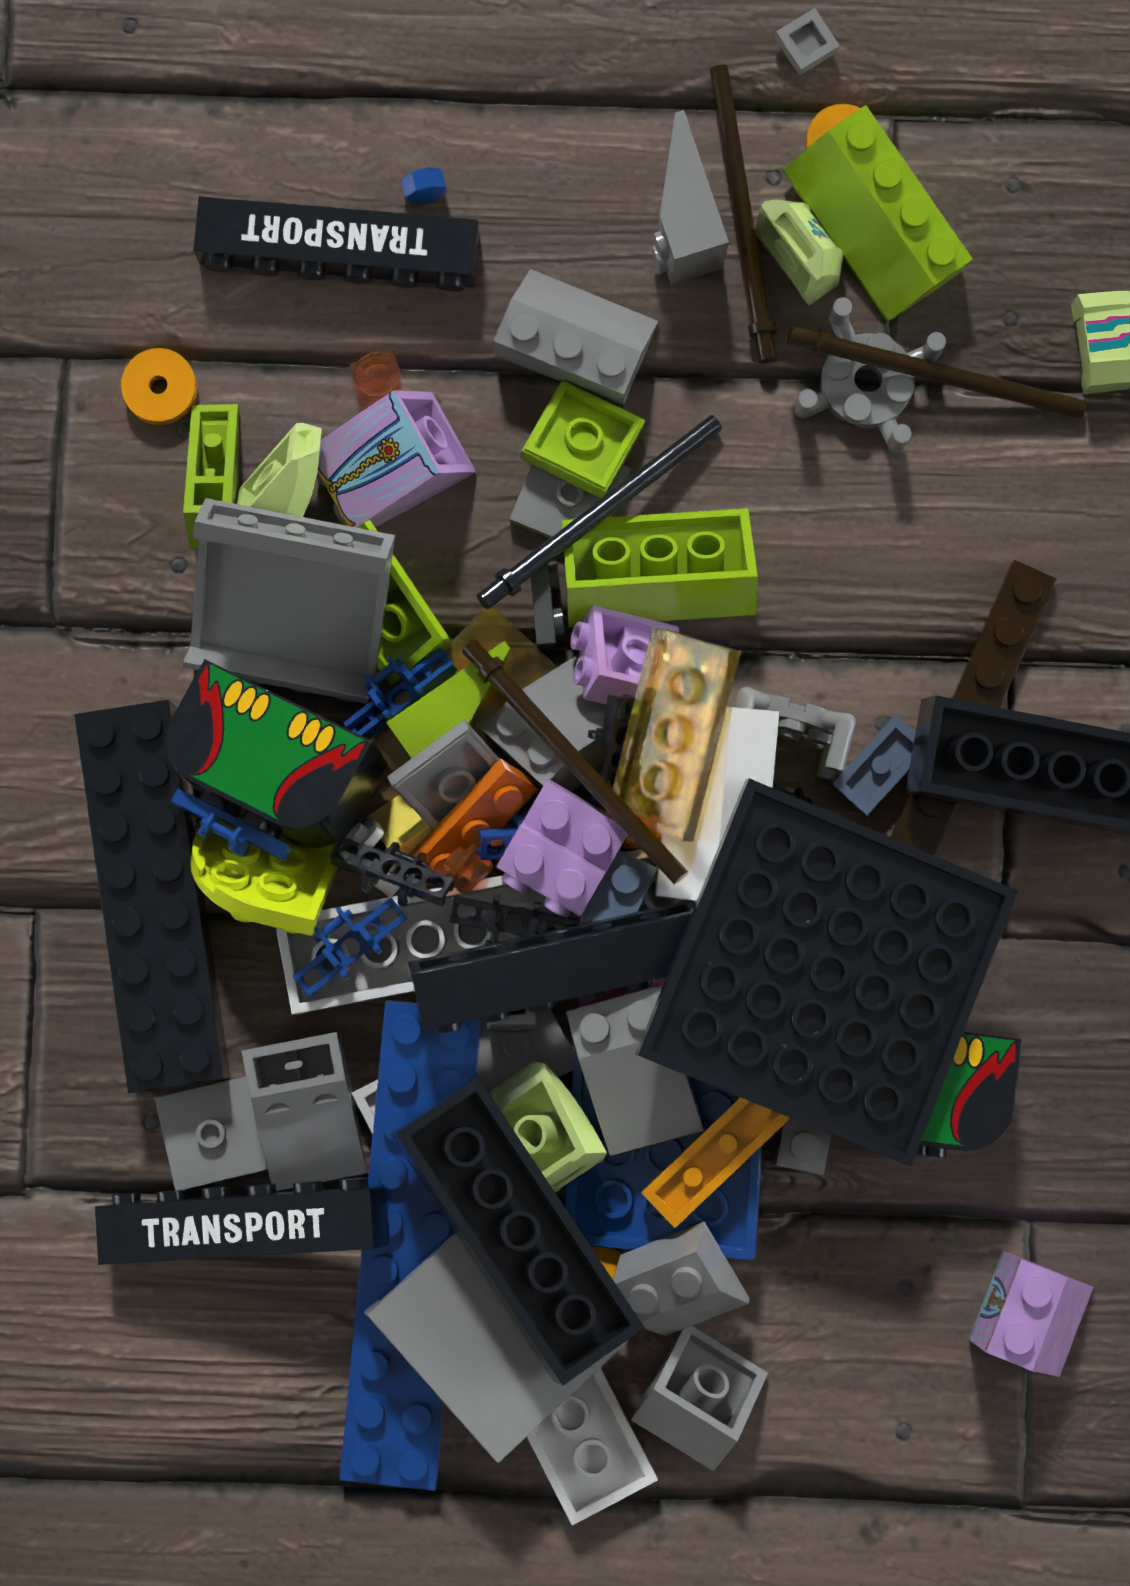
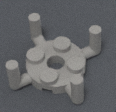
[795,297,946,453]
[731,687,856,782]

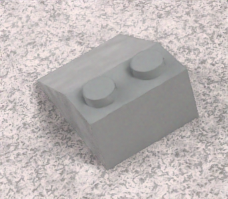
[651,110,729,285]
[481,653,658,793]
[566,986,704,1156]

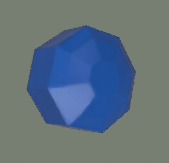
[400,167,447,205]

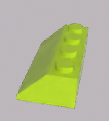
[783,105,973,323]
[561,508,758,627]

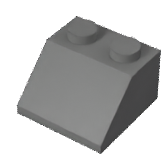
[613,1222,750,1336]
[631,1326,768,1471]

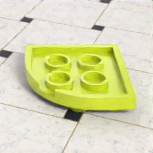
[190,818,342,936]

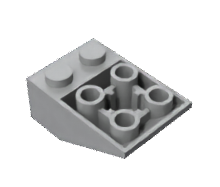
[242,1032,368,1191]

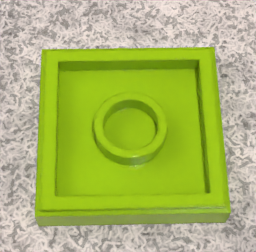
[520,380,645,499]

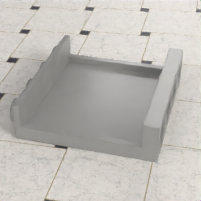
[183,498,395,704]
[364,1233,628,1463]

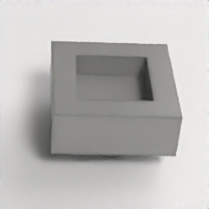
[775,8,840,76]

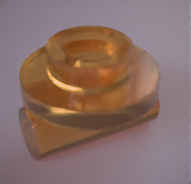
[349,350,400,396]
[442,844,493,894]

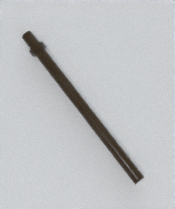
[710,65,777,364]
[787,326,1086,419]
[462,639,688,885]

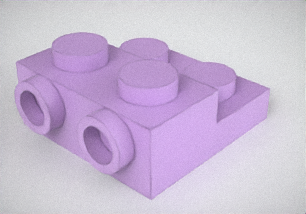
[570,605,687,708]
[496,779,628,918]

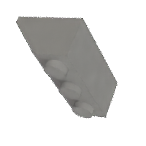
[493,269,658,407]

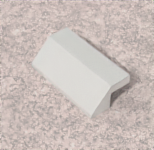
[655,703,779,901]

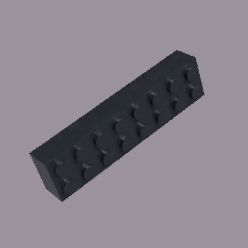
[74,699,230,1093]

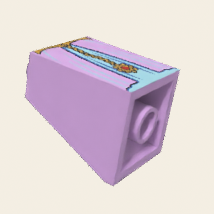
[316,390,476,528]
[969,1250,1093,1377]

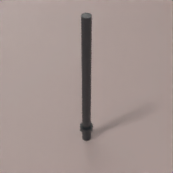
[477,415,722,610]

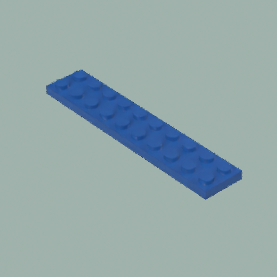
[339,1000,482,1491]

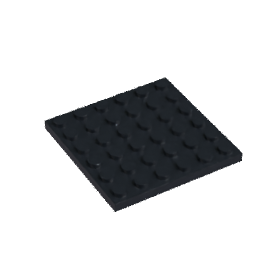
[635,778,1018,1166]

